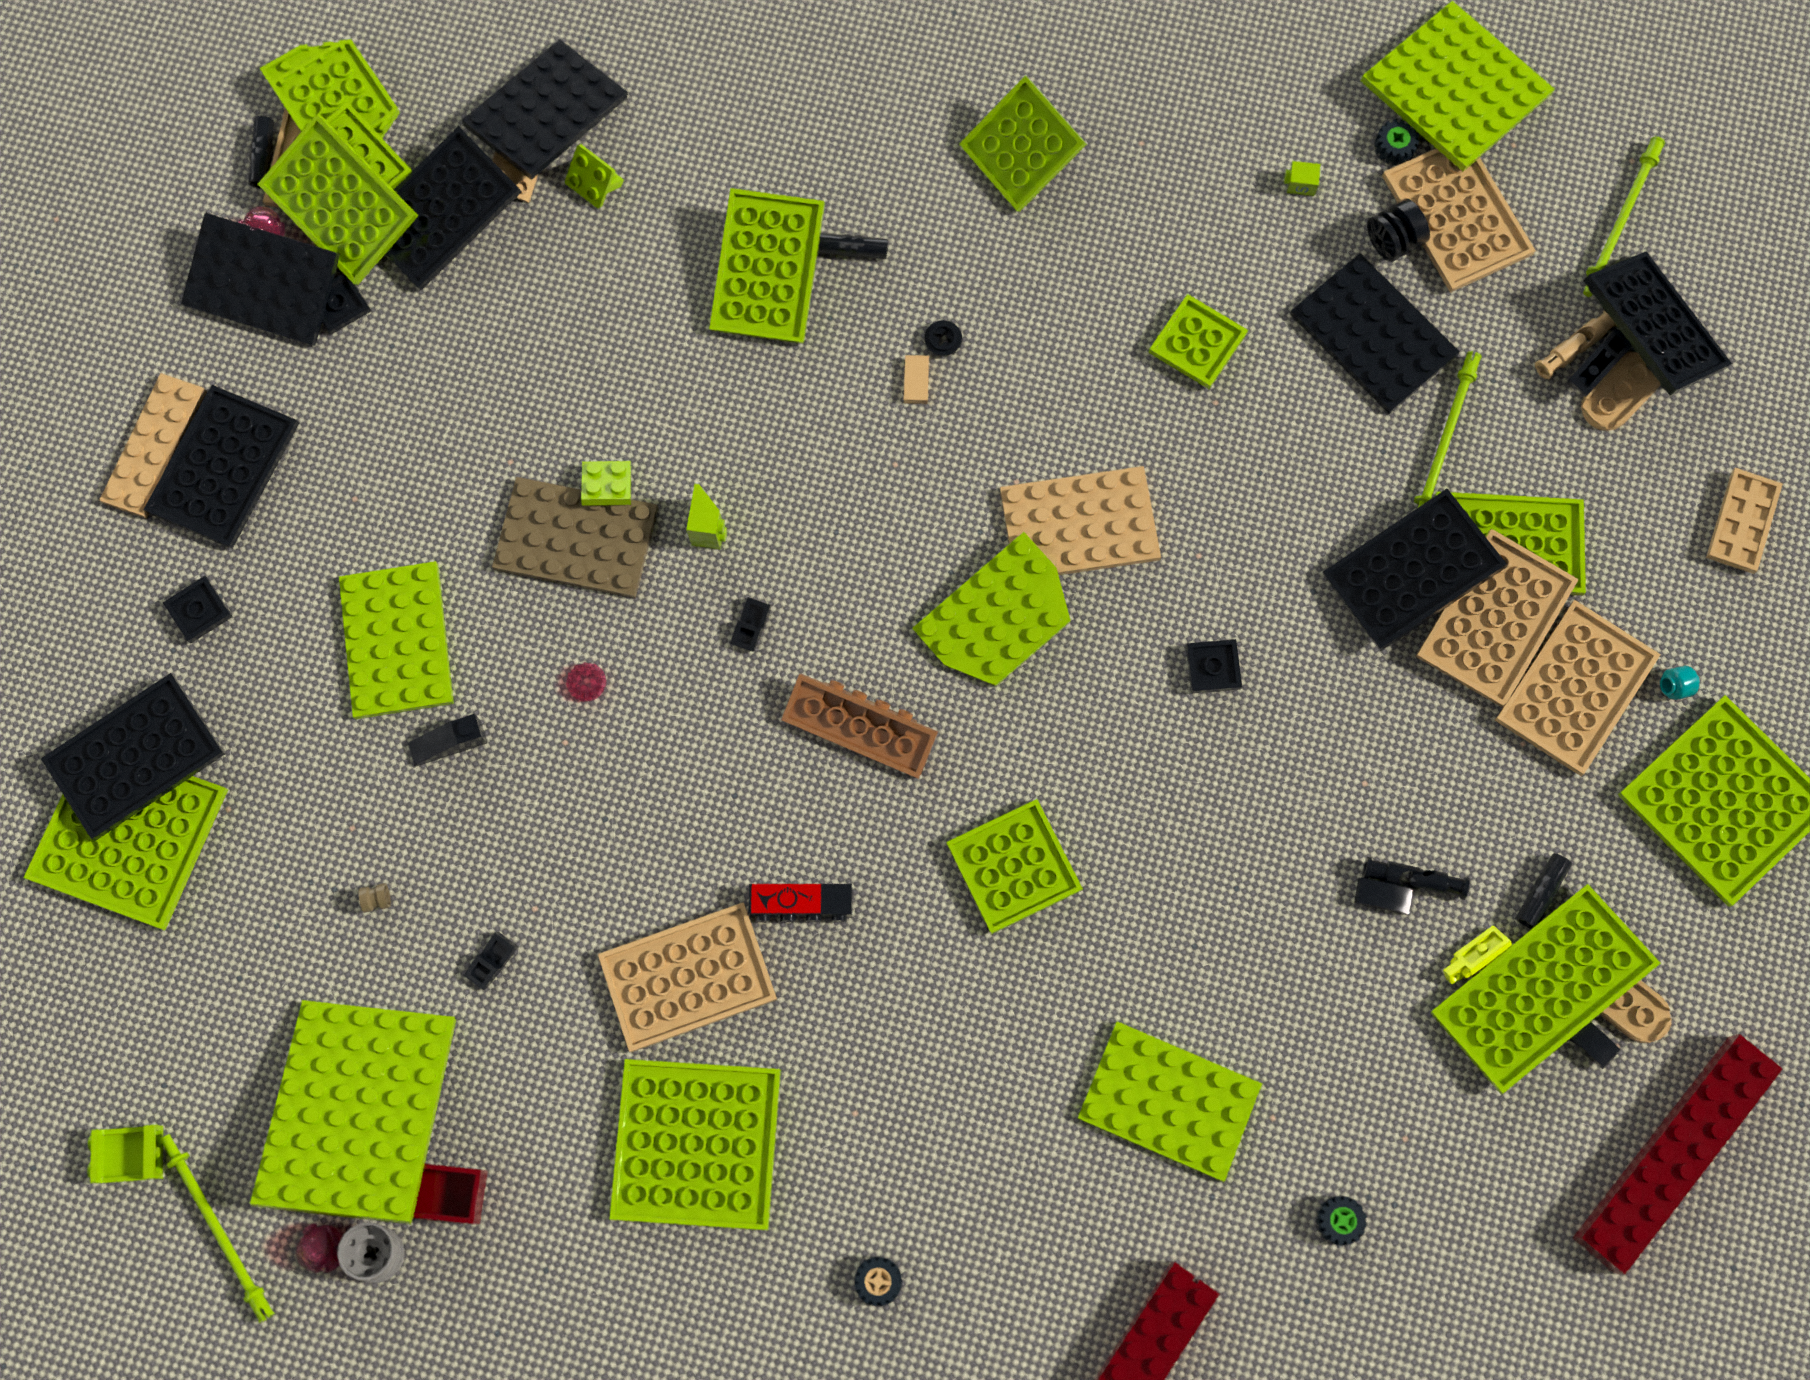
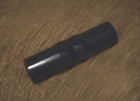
[248,116,274,189]
[818,233,888,259]
[1515,853,1572,929]

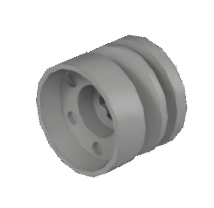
[338,1222,405,1283]

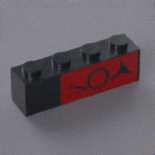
[749,884,853,922]

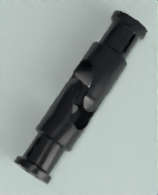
[1362,856,1470,900]

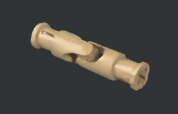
[1535,311,1617,379]

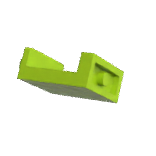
[87,1125,163,1184]

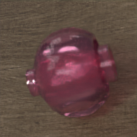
[238,206,285,236]
[296,1223,344,1274]

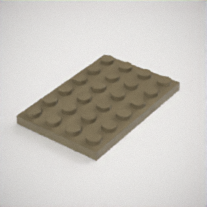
[492,477,658,599]

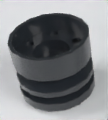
[1367,198,1430,262]

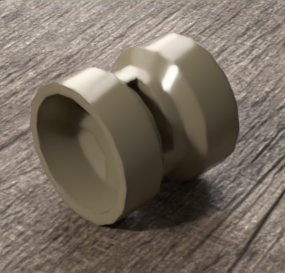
[358,883,391,913]

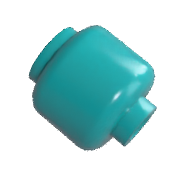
[1660,665,1700,700]

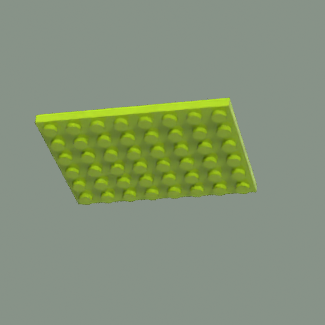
[250,1000,456,1224]

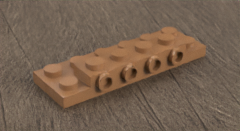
[781,673,939,779]

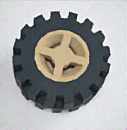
[854,1256,902,1306]

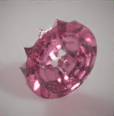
[566,662,606,702]

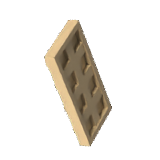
[1706,468,1783,574]

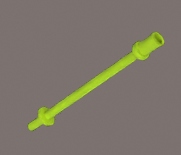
[1583,136,1665,297]
[1413,351,1482,507]
[160,1134,275,1323]

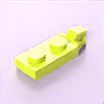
[1443,926,1512,985]

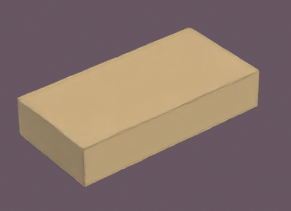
[904,355,929,404]

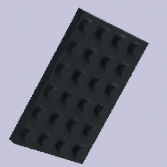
[462,39,628,180]
[386,126,522,290]
[181,212,340,346]
[1583,251,1732,396]
[1290,253,1460,414]
[143,385,300,549]
[1323,489,1507,651]
[41,673,225,841]

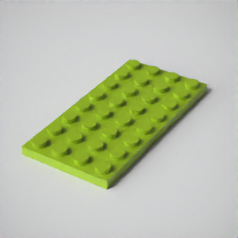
[1430,884,1661,1095]

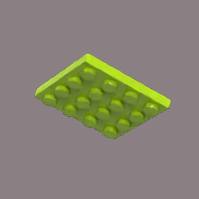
[959,76,1087,212]
[946,799,1083,935]

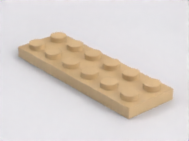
[99,373,207,519]

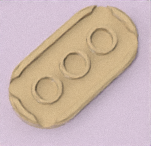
[1581,351,1661,431]
[1600,980,1672,1043]

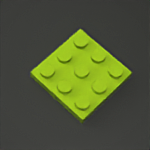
[1148,294,1248,389]

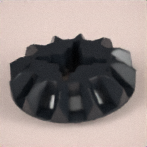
[924,320,962,358]

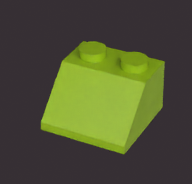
[686,484,727,549]

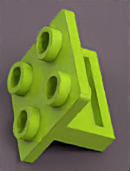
[564,144,624,209]

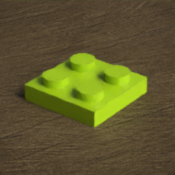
[581,461,631,506]

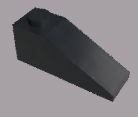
[1568,328,1632,397]
[408,713,487,767]

